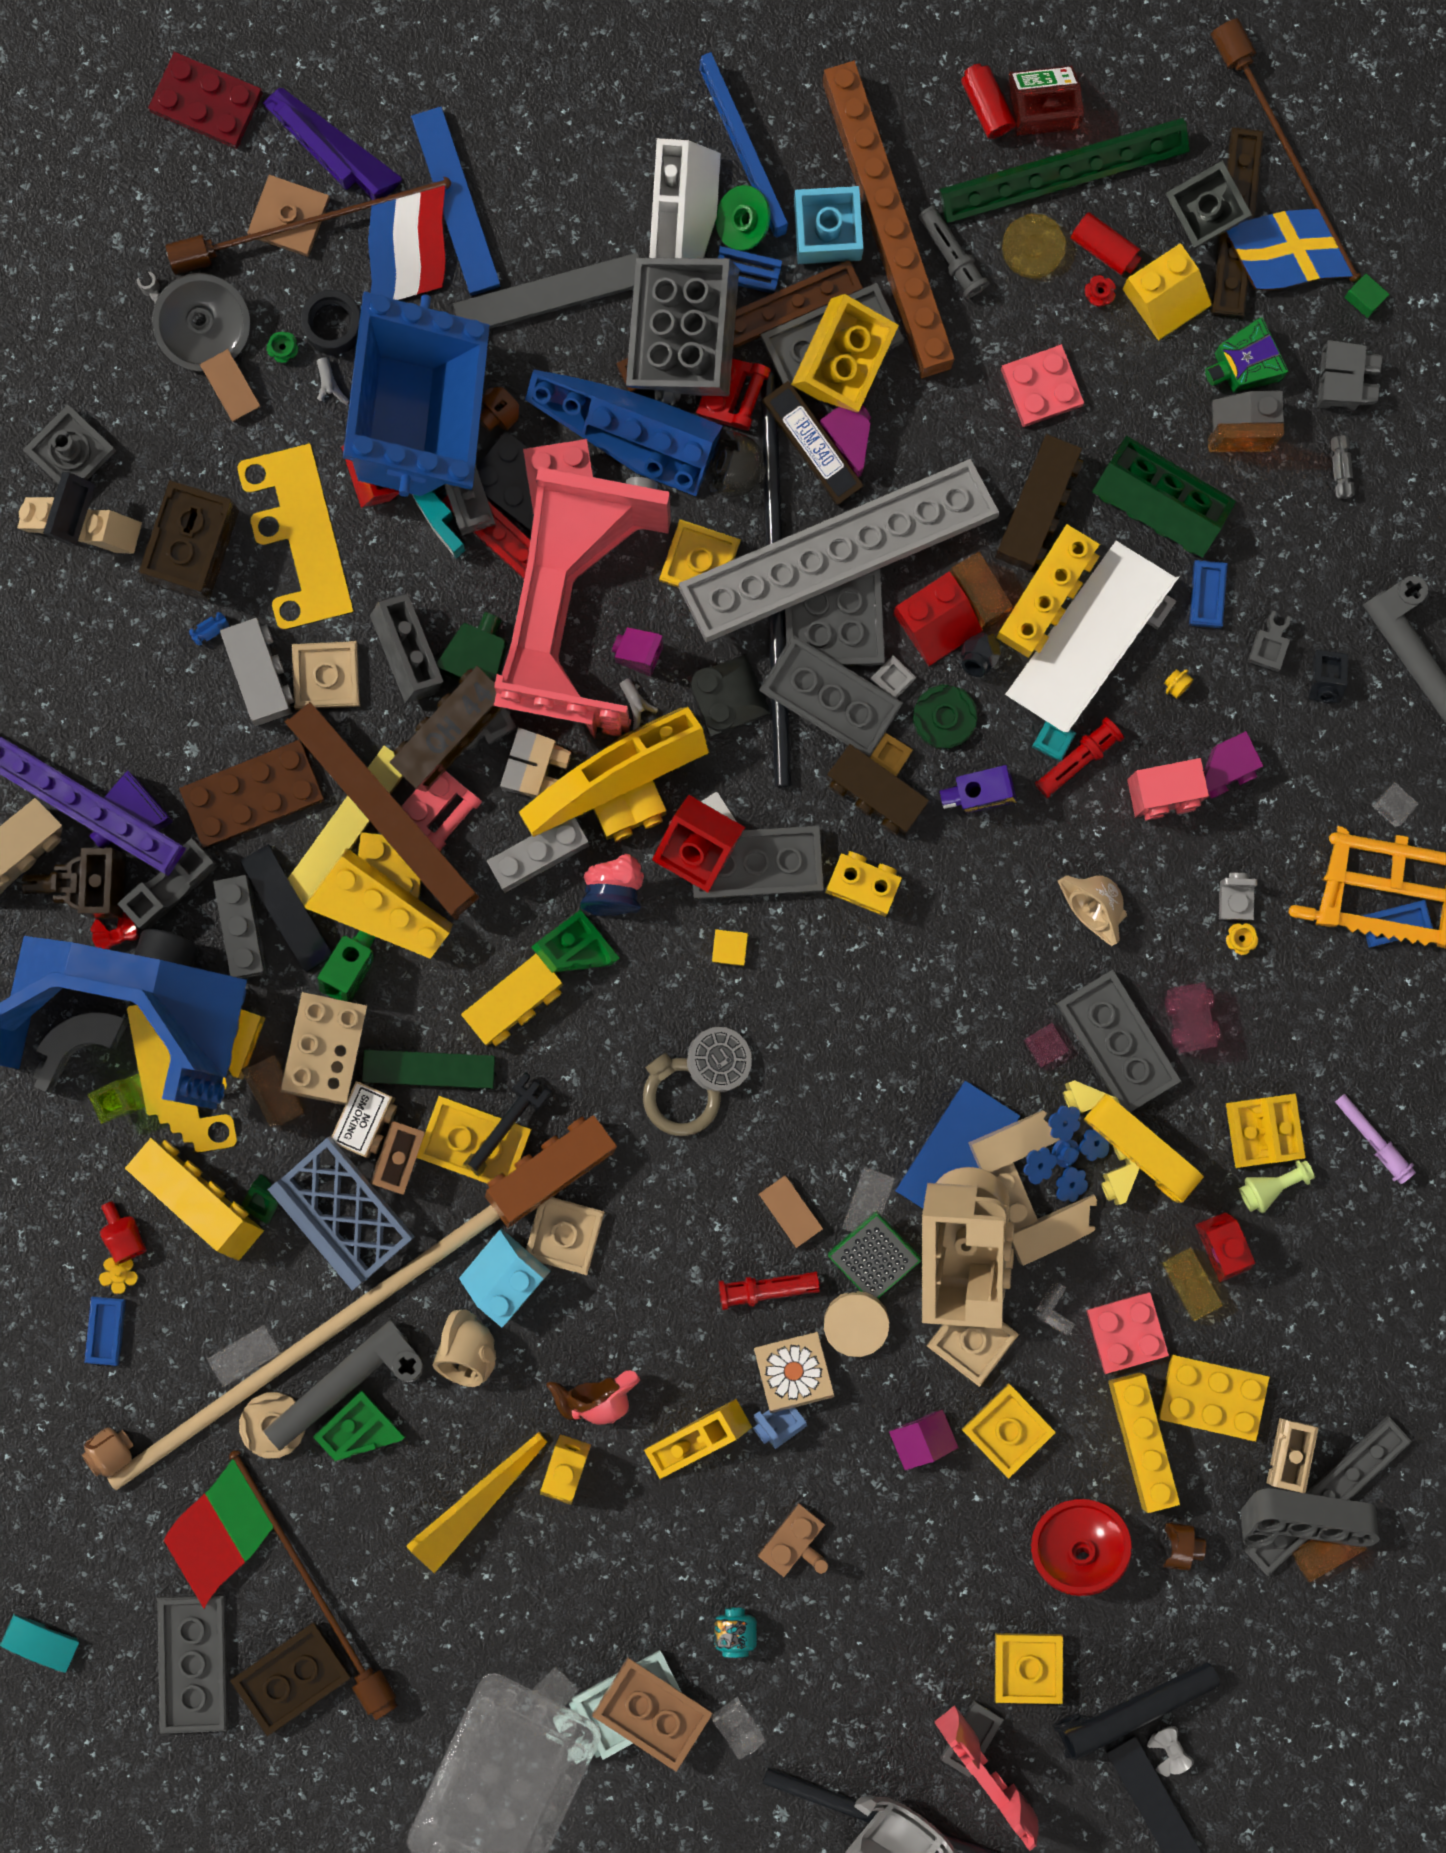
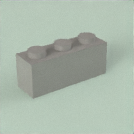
[220,617,295,726]
[487,818,590,893]

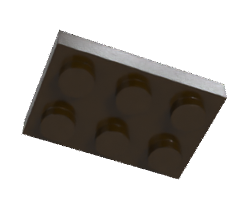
[230,1621,352,1736]

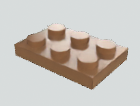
[592,1657,713,1772]

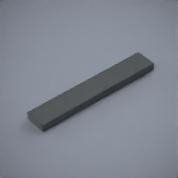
[453,252,639,329]
[1243,1416,1412,1576]

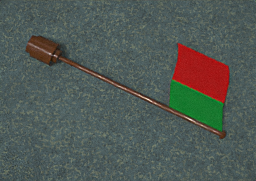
[164,1450,398,1720]

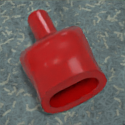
[100,1201,147,1265]

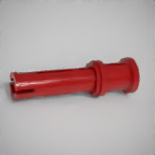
[1035,717,1125,798]
[718,1271,820,1311]

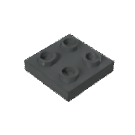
[23,405,116,485]

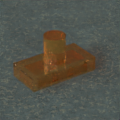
[1292,1540,1367,1582]

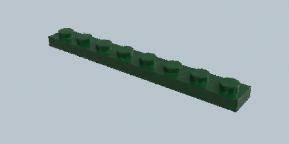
[939,118,1190,223]

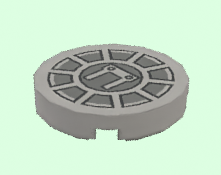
[687,1027,752,1092]

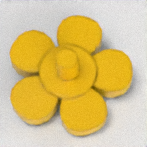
[99,1257,138,1294]

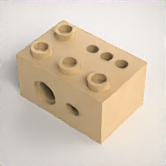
[280,992,367,1105]

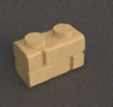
[1266,1418,1318,1493]

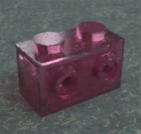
[1165,982,1221,1054]

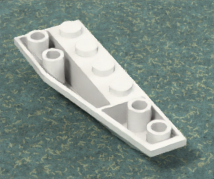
[649,138,721,258]

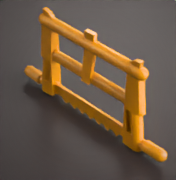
[1289,826,1446,949]

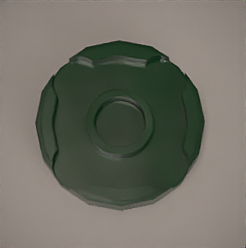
[913,684,977,749]

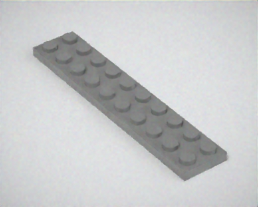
[679,459,999,643]

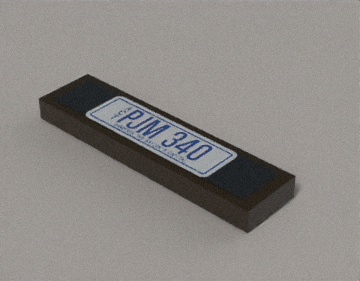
[761,380,864,505]

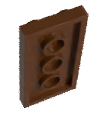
[179,739,325,849]

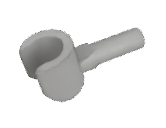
[137,272,160,303]

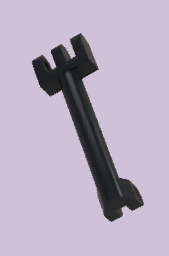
[463,1072,552,1177]

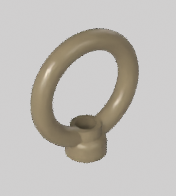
[643,1052,721,1136]

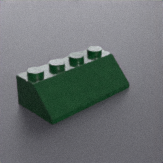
[1092,436,1236,558]

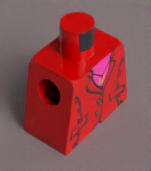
[1195,1212,1255,1282]

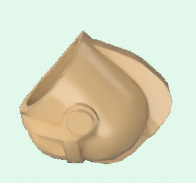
[432,1310,496,1387]

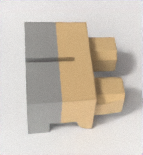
[500,727,572,799]

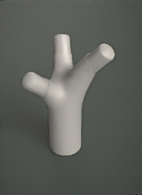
[317,357,350,405]
[619,678,658,730]

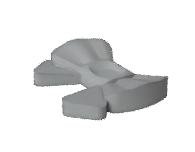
[1147,1726,1194,1777]

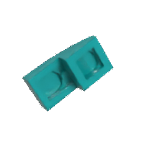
[0,1614,79,1673]

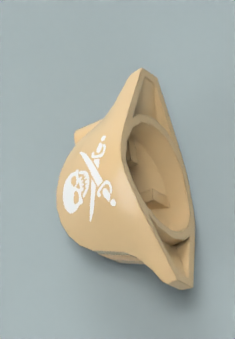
[1058,876,1127,946]

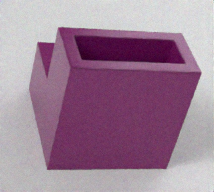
[889,1409,958,1470]

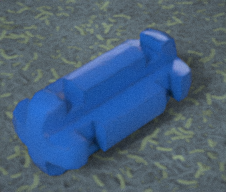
[189,612,229,645]

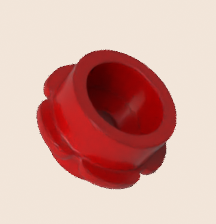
[1084,275,1116,307]

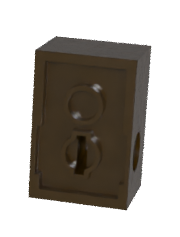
[139,480,239,602]

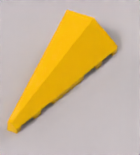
[406,1432,547,1574]

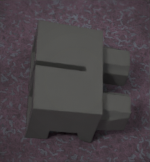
[1317,340,1382,410]

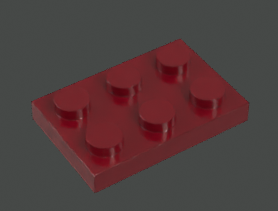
[148,52,263,149]

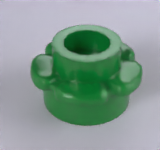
[267,332,298,363]

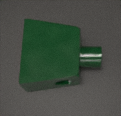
[437,612,507,680]

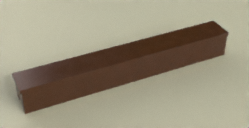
[284,702,479,920]

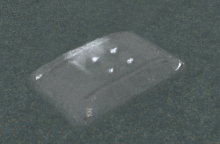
[407,1673,601,1853]

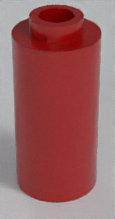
[961,63,1016,139]
[1070,212,1142,276]

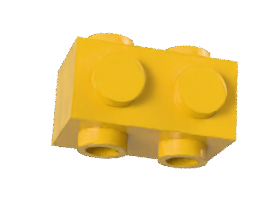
[825,851,902,917]

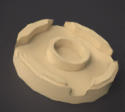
[824,1291,889,1357]
[239,1392,306,1458]

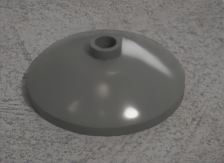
[152,273,250,371]

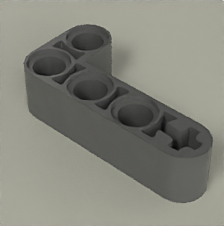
[1240,1488,1380,1548]

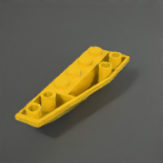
[519,707,709,837]

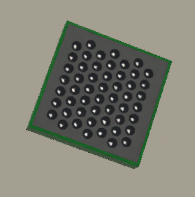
[828,1211,921,1298]

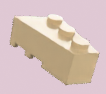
[0,798,62,894]

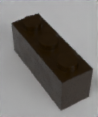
[826,744,929,835]

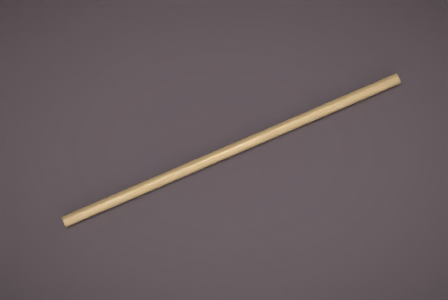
[107,1205,500,1491]

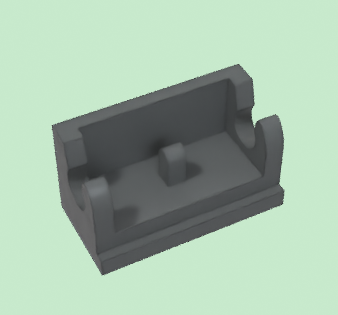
[444,465,496,536]

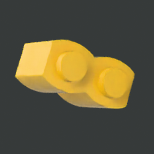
[593,780,666,842]

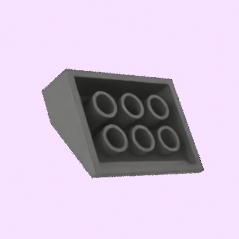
[626,258,739,396]

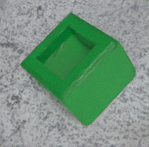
[1344,274,1390,318]

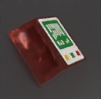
[1009,65,1084,136]

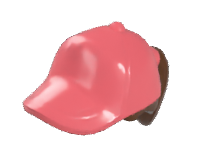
[546,1370,640,1425]

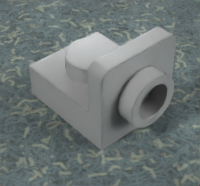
[1219,873,1257,921]

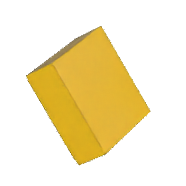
[712,929,748,966]

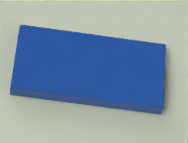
[895,1081,1020,1209]

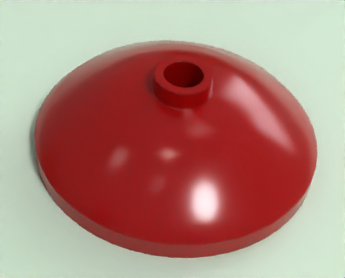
[1031,1499,1132,1596]

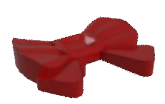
[90,912,139,950]

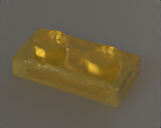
[1161,1247,1223,1321]

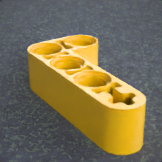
[1084,1094,1204,1203]

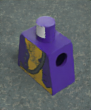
[940,765,1017,813]

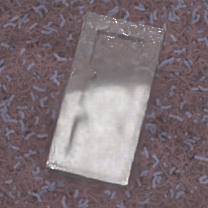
[842,1167,895,1232]
[207,1324,282,1387]

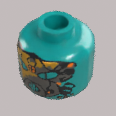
[714,1607,757,1658]

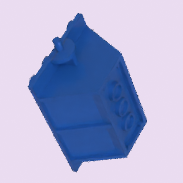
[343,291,490,497]

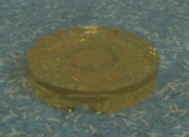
[1001,213,1066,279]

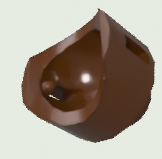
[480,387,519,432]
[1163,1523,1206,1571]

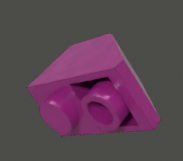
[1204,731,1263,799]

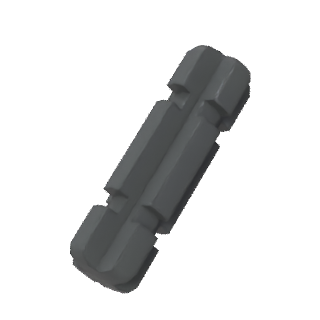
[1330,435,1355,499]

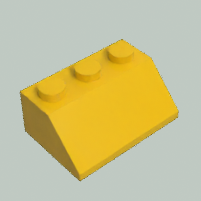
[791,294,899,412]

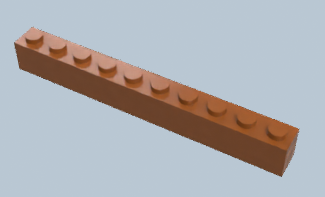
[823,60,954,379]

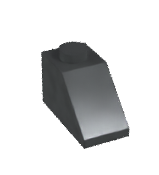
[1212,391,1284,433]

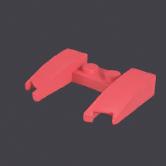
[934,1706,1039,1851]

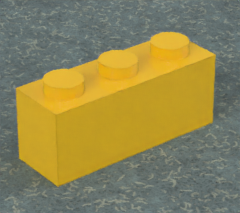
[461,954,563,1047]

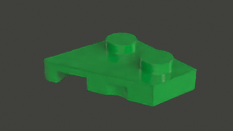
[531,909,619,973]
[313,1390,406,1461]

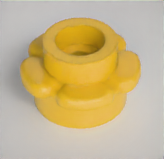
[1164,669,1194,699]
[1226,923,1258,955]

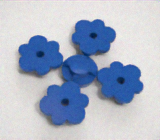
[1023,1105,1110,1202]

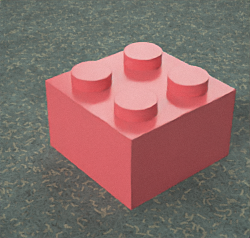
[1127,758,1209,821]

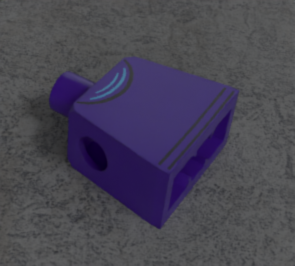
[89,771,173,848]

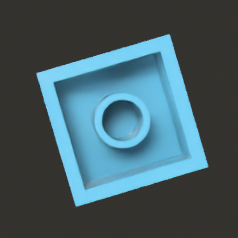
[794,186,863,264]

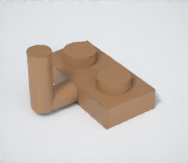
[758,1503,828,1577]

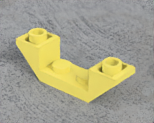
[1063,1080,1140,1205]

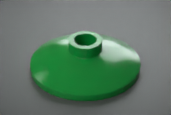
[716,185,771,251]

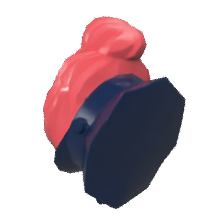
[580,854,644,916]

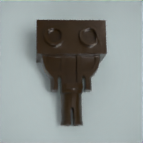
[22,848,126,919]

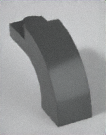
[34,1013,129,1093]

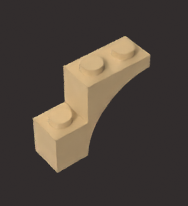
[17,497,142,554]

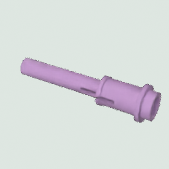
[1335,1094,1416,1185]

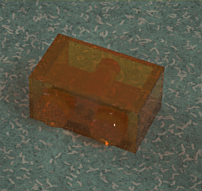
[950,552,1013,629]

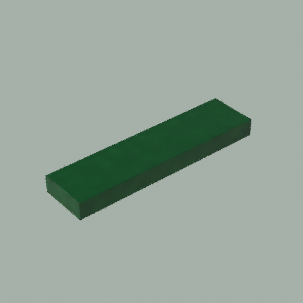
[362,1050,495,1089]

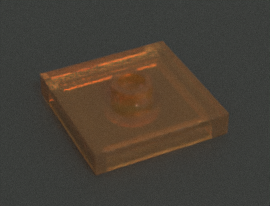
[1208,423,1284,452]

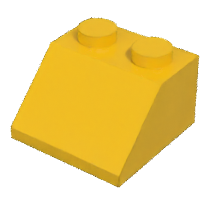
[1123,243,1212,341]

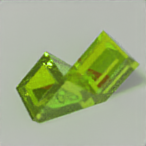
[88,1073,145,1124]

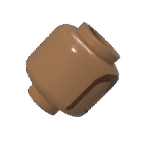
[82,1427,134,1477]

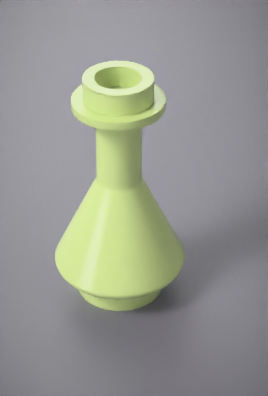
[1239,1160,1315,1213]

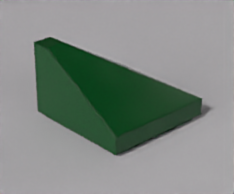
[241,1174,279,1224]

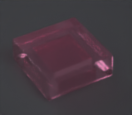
[1023,1023,1069,1068]

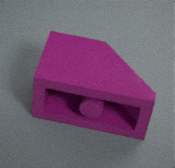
[820,404,871,477]
[611,627,663,677]

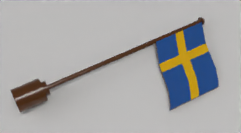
[1210,18,1361,290]

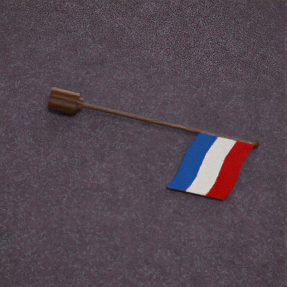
[165,177,451,300]

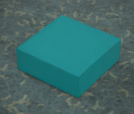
[1032,721,1076,762]

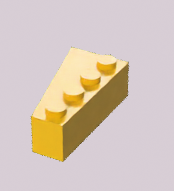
[304,848,453,959]
[125,1138,264,1261]

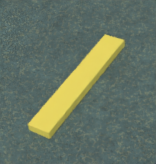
[288,746,403,910]

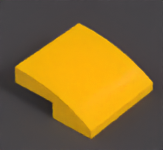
[1226,1094,1306,1168]

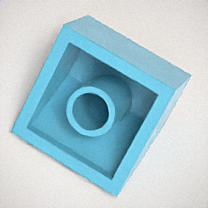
[459,1228,551,1327]

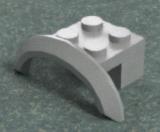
[845,1796,957,1853]

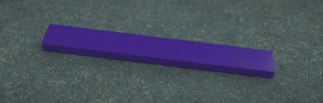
[0,737,186,876]

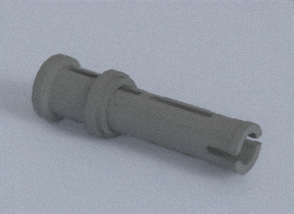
[918,205,990,299]

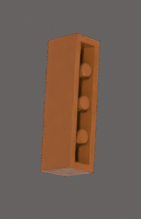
[485,1115,617,1228]

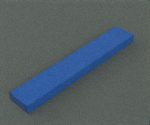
[699,52,788,238]
[411,107,501,296]

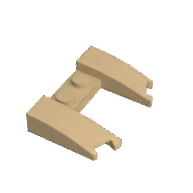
[968,1110,1097,1266]

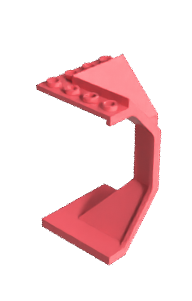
[494,467,670,739]

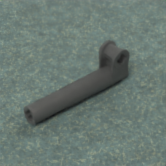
[1363,576,1446,723]
[263,1320,424,1451]

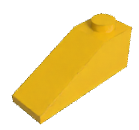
[644,1399,752,1479]

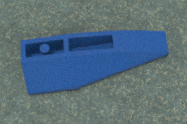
[525,370,723,496]

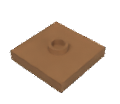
[247,175,330,257]

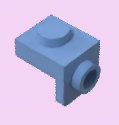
[753,1407,807,1449]

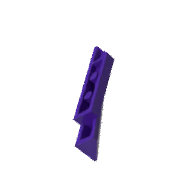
[263,88,402,200]

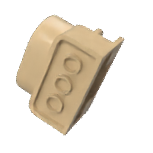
[922,1167,1014,1329]

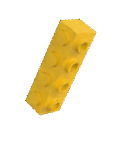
[996,524,1100,658]

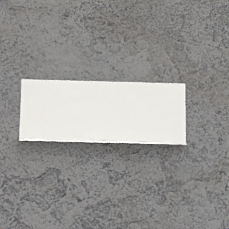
[1005,541,1180,733]

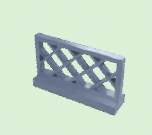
[267,1136,415,1290]

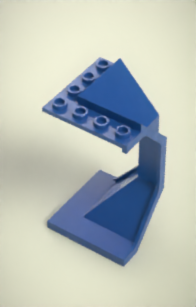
[0,936,247,1110]

